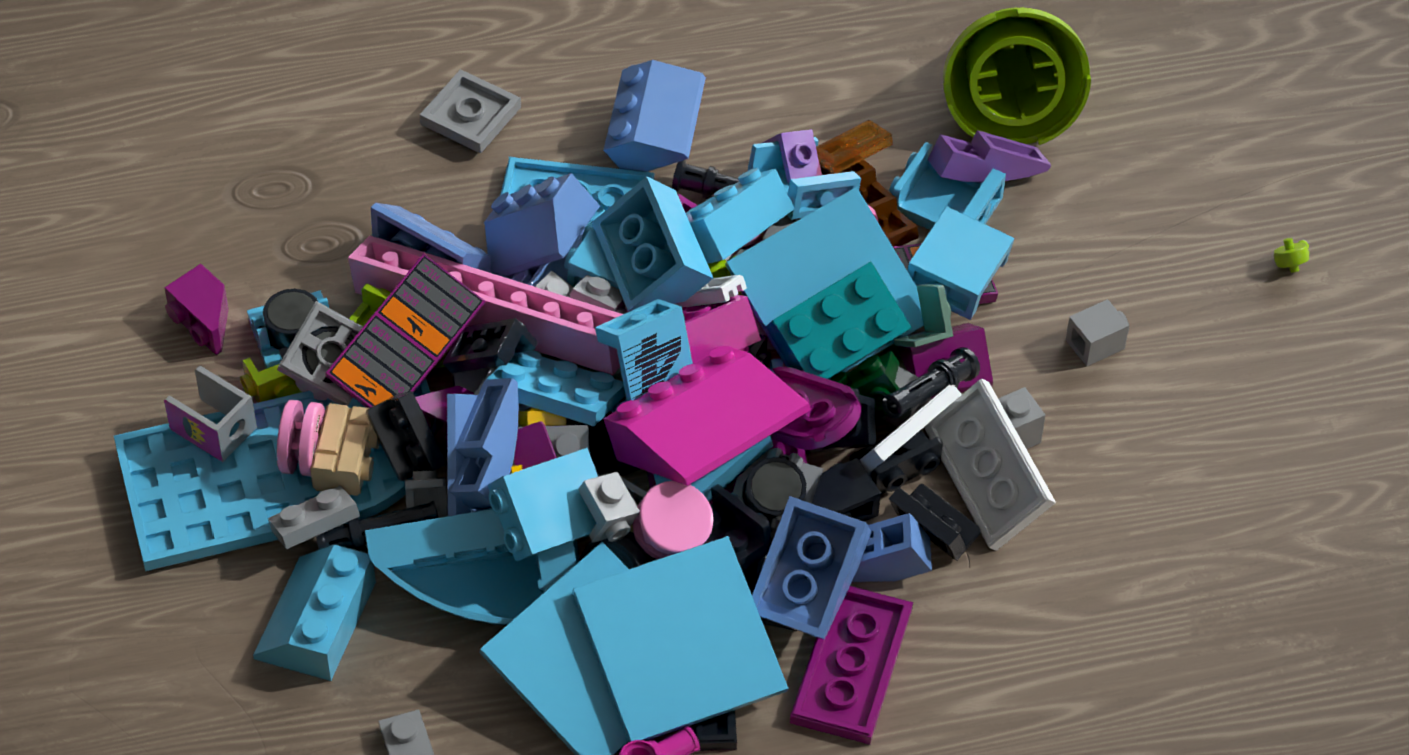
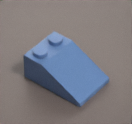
[752,496,871,640]

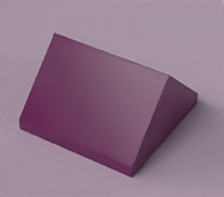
[897,323,993,399]

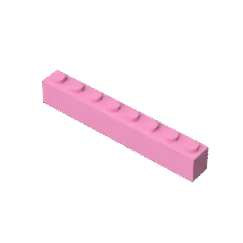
[348,236,623,375]

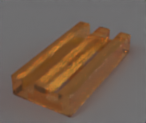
[816,120,893,174]

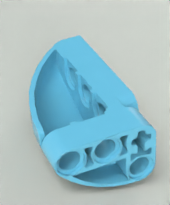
[365,509,580,626]

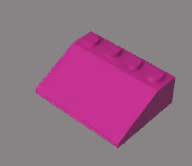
[603,346,811,486]

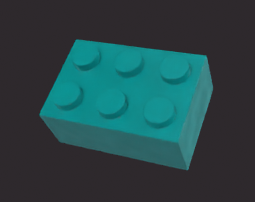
[765,261,912,379]

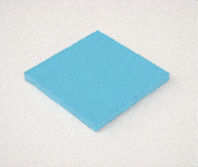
[725,187,924,379]
[572,536,788,742]
[479,542,629,755]

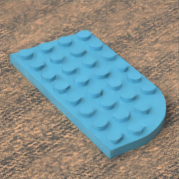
[114,378,437,571]

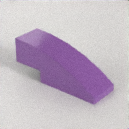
[928,130,1051,183]

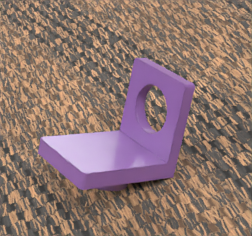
[762,129,822,183]

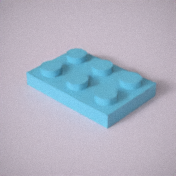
[486,350,625,426]

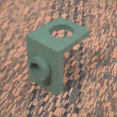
[894,284,953,347]

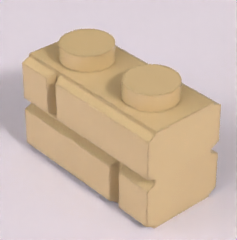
[310,403,380,496]

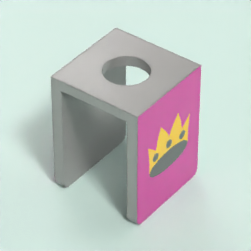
[164,366,257,462]

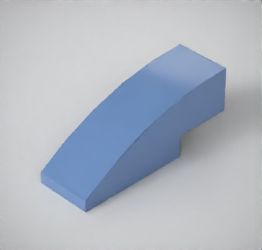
[450,378,519,509]

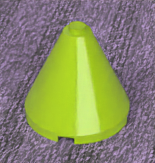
[943,8,1091,145]

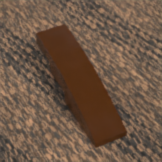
[817,137,919,247]

